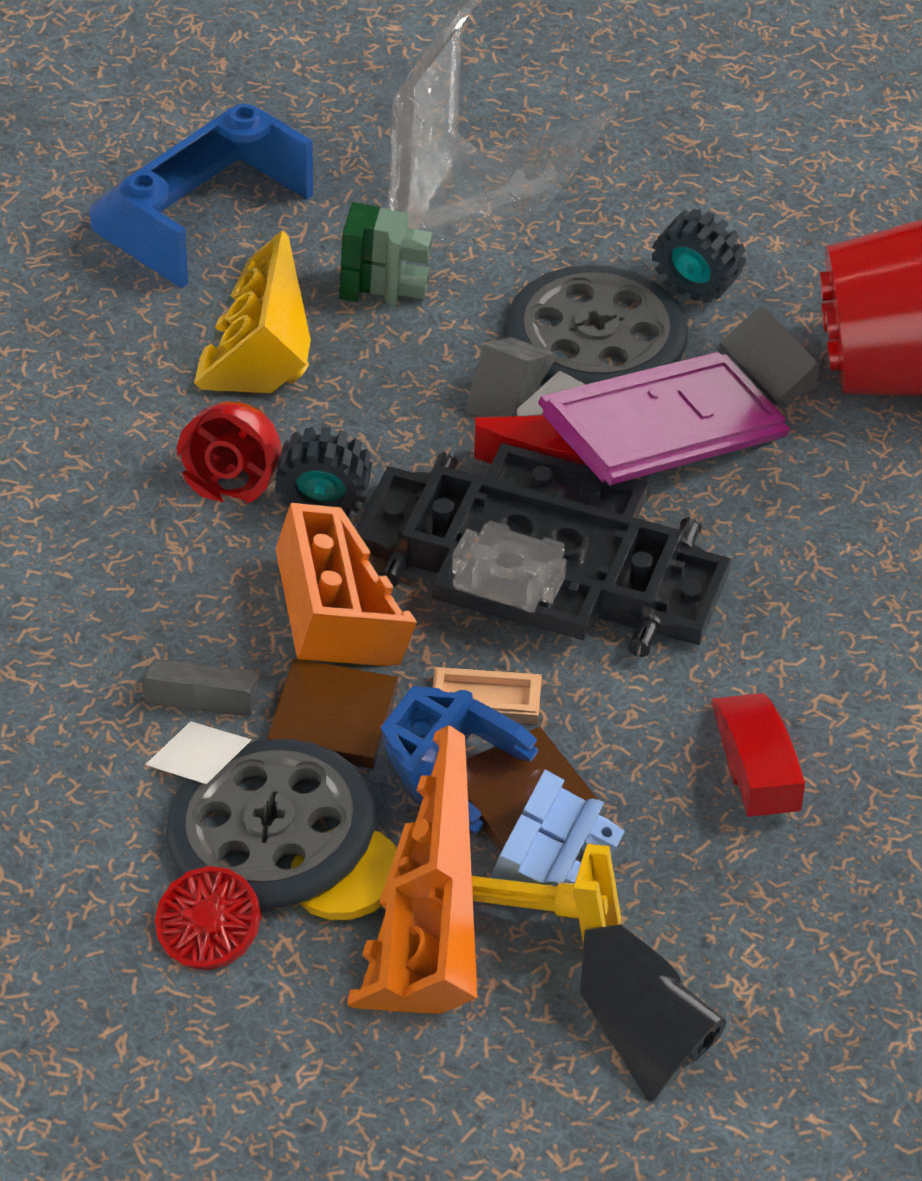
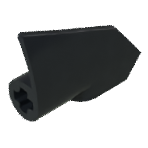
[580,924,726,1101]

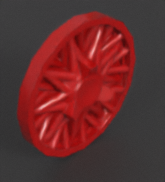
[155,866,261,971]

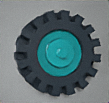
[651,209,746,303]
[274,427,372,517]

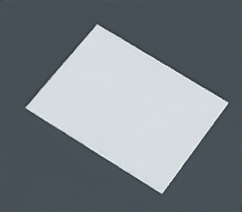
[145,721,252,784]

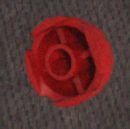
[176,401,282,504]

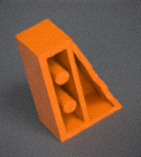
[275,503,417,666]

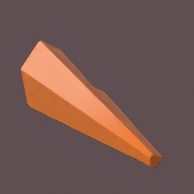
[347,725,477,1014]

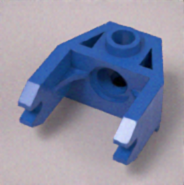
[381,686,539,835]

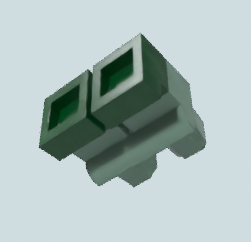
[339,202,433,307]

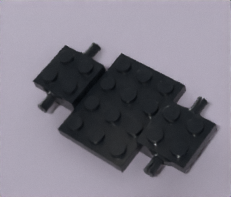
[355,443,731,657]

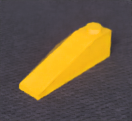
[194,231,311,393]

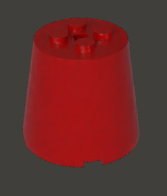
[819,219,922,396]

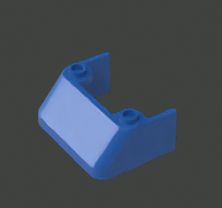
[89,104,313,288]

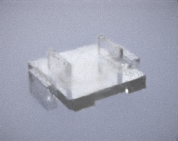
[452,520,567,613]

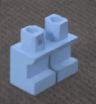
[490,770,625,886]

